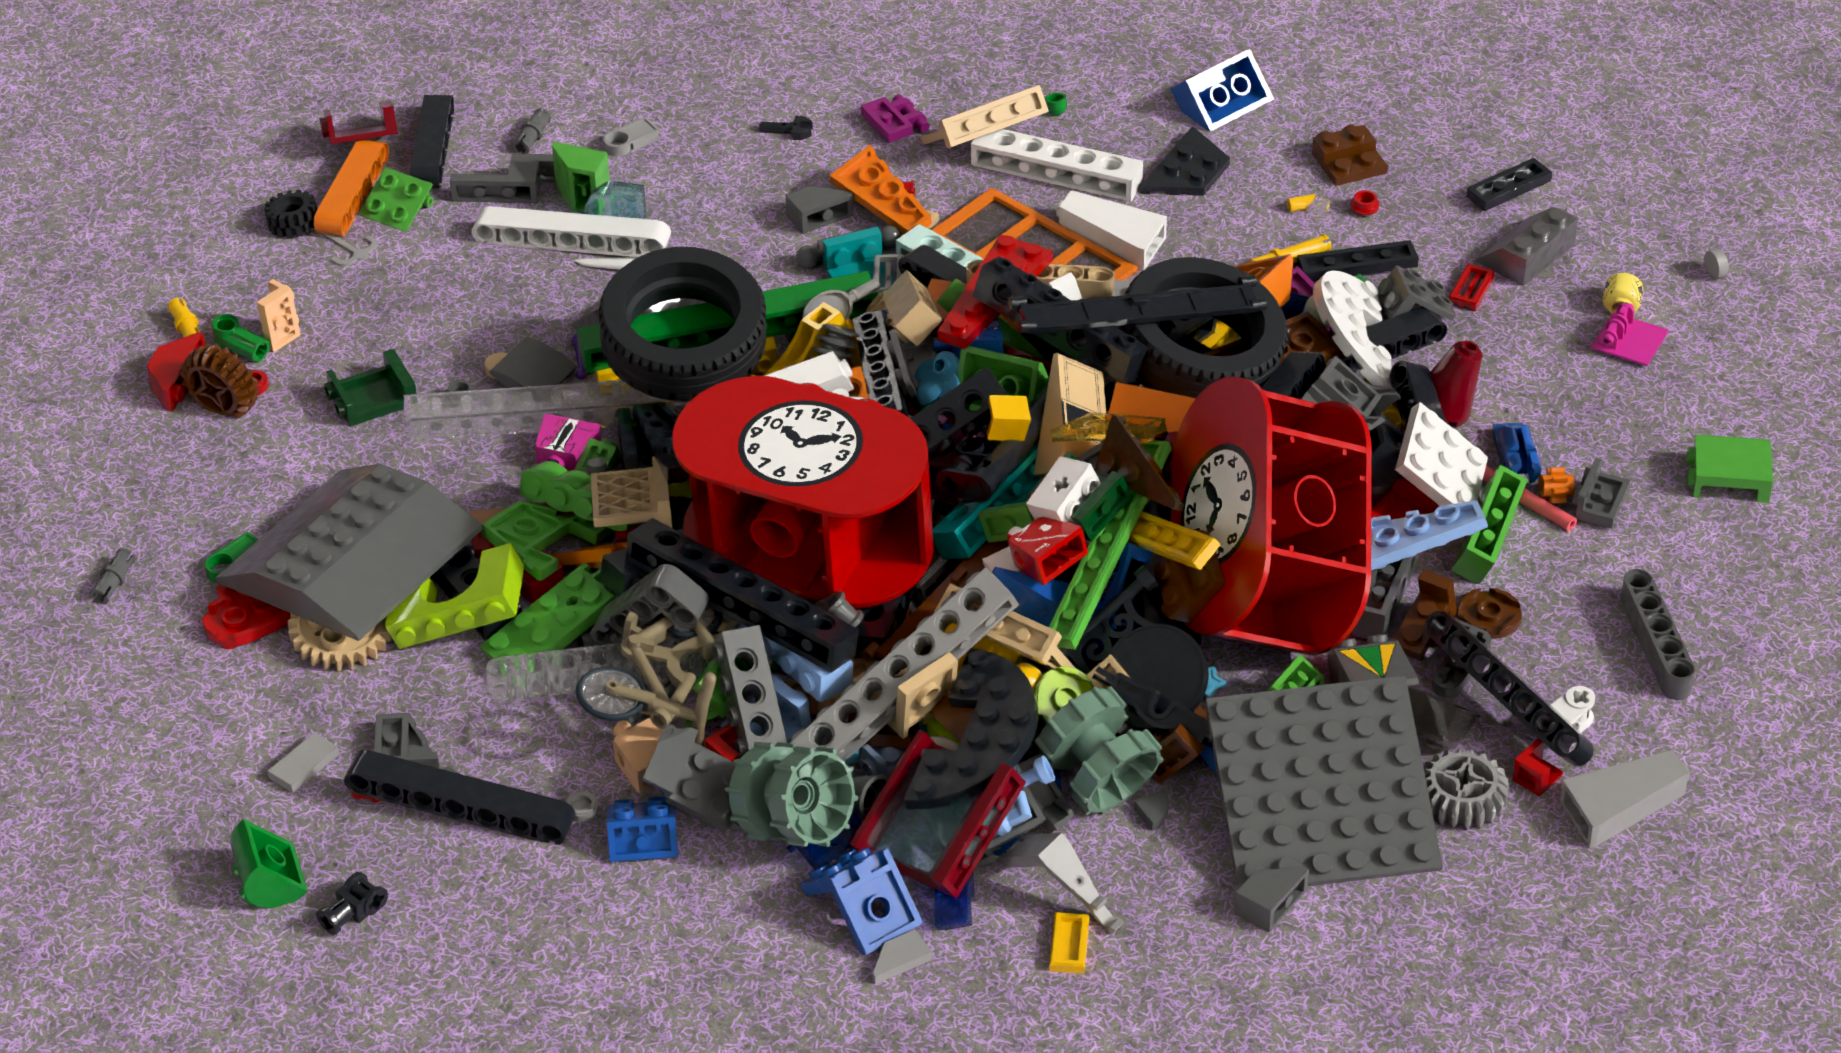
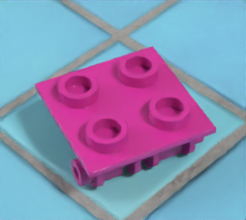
[1591,302,1669,366]

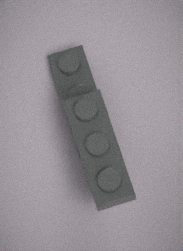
[450,154,555,203]

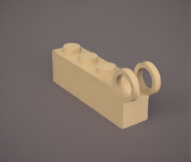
[866,270,942,346]

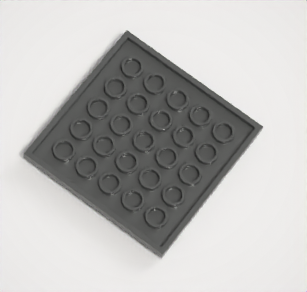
[1205,675,1443,886]

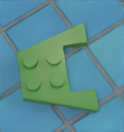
[481,500,612,581]

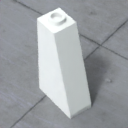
[1056,190,1167,271]
[765,351,854,392]

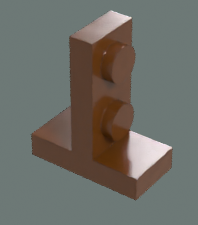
[1393,569,1457,661]
[1151,705,1208,784]

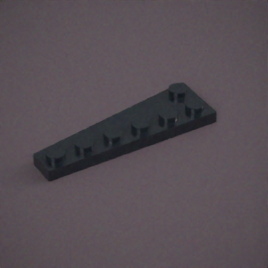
[632,402,690,483]

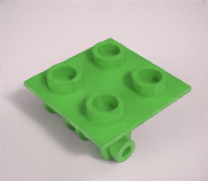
[358,167,434,232]

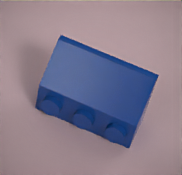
[1170,49,1274,131]

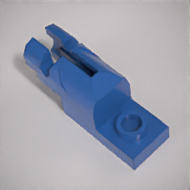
[1492,423,1541,484]

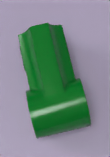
[212,314,270,363]

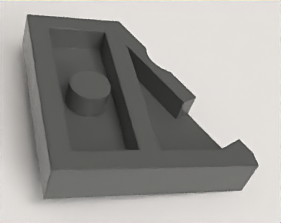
[374,713,439,768]

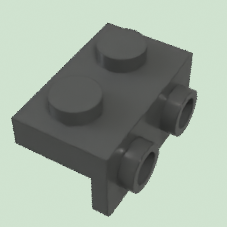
[1572,458,1631,528]

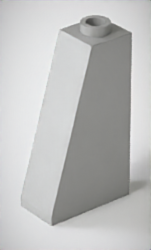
[1560,750,1690,848]

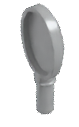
[802,278,881,321]

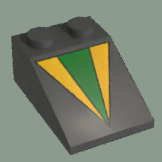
[1327,634,1419,685]

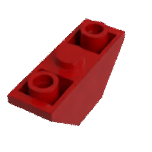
[147,332,205,412]

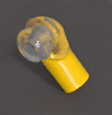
[1287,194,1330,216]

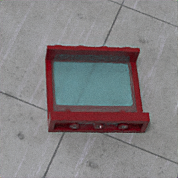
[850,730,1026,899]

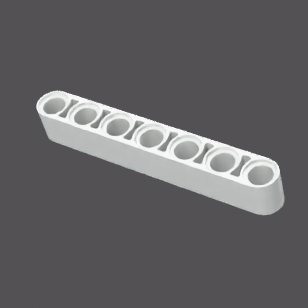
[471,206,671,257]

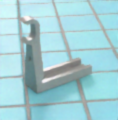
[998,832,1124,933]

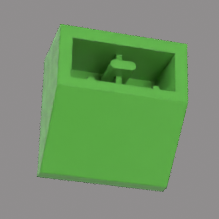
[552,142,611,215]

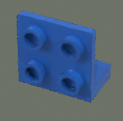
[607,796,678,862]

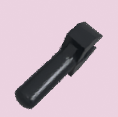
[759,116,813,140]

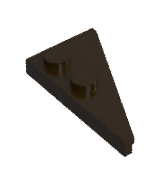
[1094,415,1184,511]

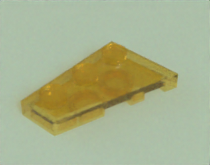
[1050,412,1167,443]

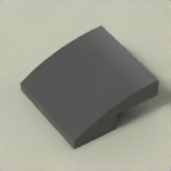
[489,337,577,405]

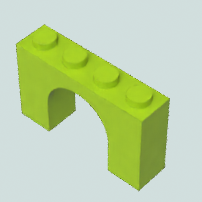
[385,543,524,649]

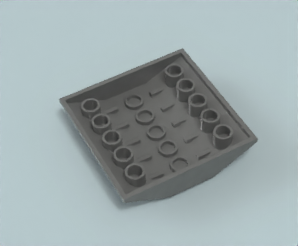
[215,464,483,641]

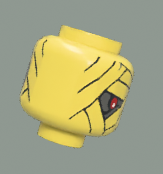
[1602,273,1643,314]

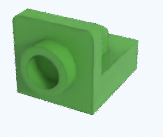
[574,438,622,472]

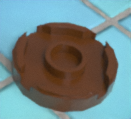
[1457,588,1522,639]

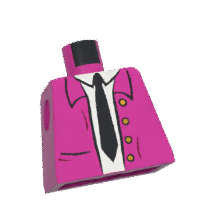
[535,414,601,471]

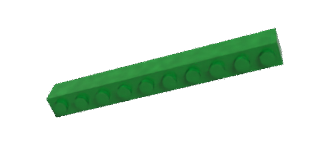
[577,271,878,373]

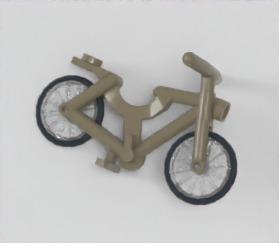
[576,605,739,747]

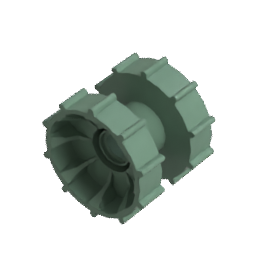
[1034,686,1164,815]
[725,741,858,847]

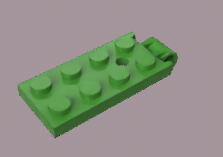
[480,562,617,685]

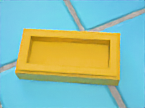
[1049,912,1090,974]

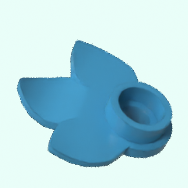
[914,351,960,407]

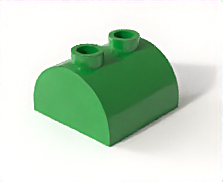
[230,819,308,908]

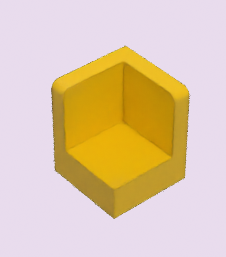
[987,395,1031,441]

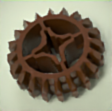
[180,343,260,418]

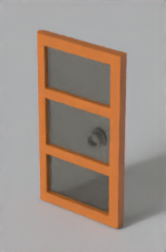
[932,188,1138,280]

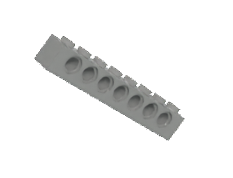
[790,567,1019,762]

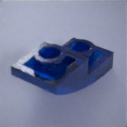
[934,872,975,930]

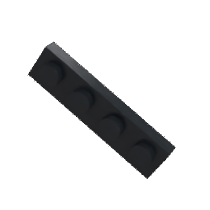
[1297,240,1419,281]

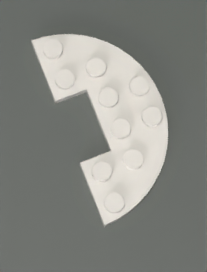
[1313,271,1392,387]

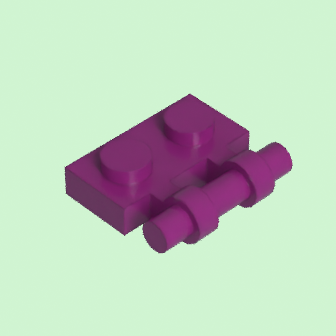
[861,94,930,143]

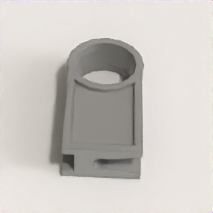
[603,117,661,156]

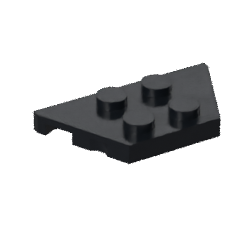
[1141,127,1230,196]

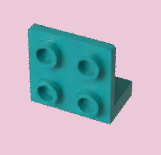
[823,226,896,287]

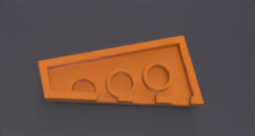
[829,145,932,235]

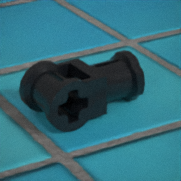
[316,872,388,936]

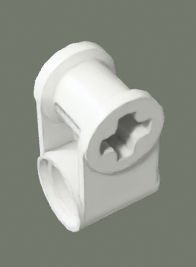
[1547,686,1595,732]

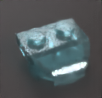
[584,181,647,219]

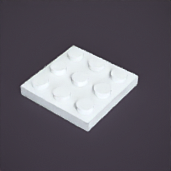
[1395,402,1488,506]

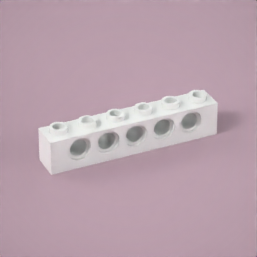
[971,129,1143,202]

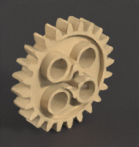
[288,613,392,671]

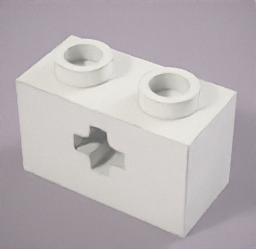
[1026,456,1101,524]

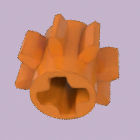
[1538,467,1575,504]

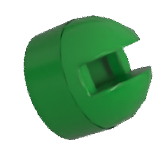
[1044,93,1067,116]

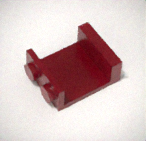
[319,100,398,144]

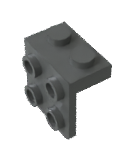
[1378,265,1456,320]

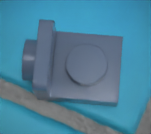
[860,744,904,778]

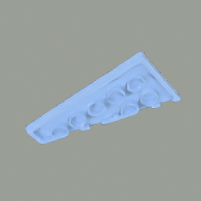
[1371,500,1488,571]

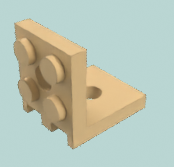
[852,652,958,739]

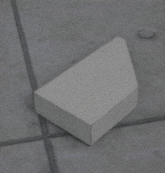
[873,929,932,984]

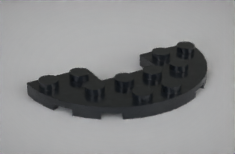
[904,649,1038,809]

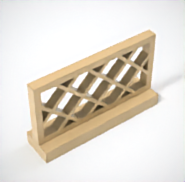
[920,85,1049,148]
[591,457,672,528]
[934,583,1075,669]

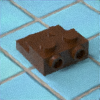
[1312,124,1388,186]
[1153,529,1226,623]

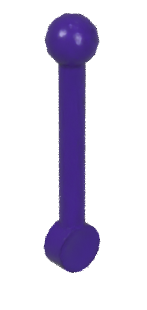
[571,334,588,380]

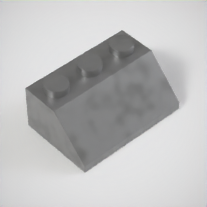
[1476,207,1578,286]

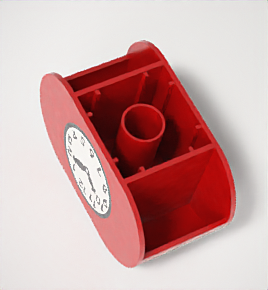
[672,376,934,608]
[1171,377,1372,656]

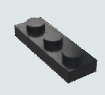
[1466,158,1552,211]

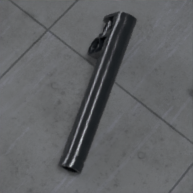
[936,357,1078,502]

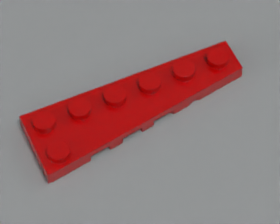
[938,235,1053,349]

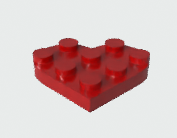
[202,584,291,650]

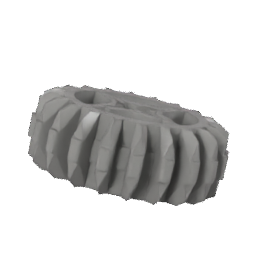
[1423,748,1509,830]

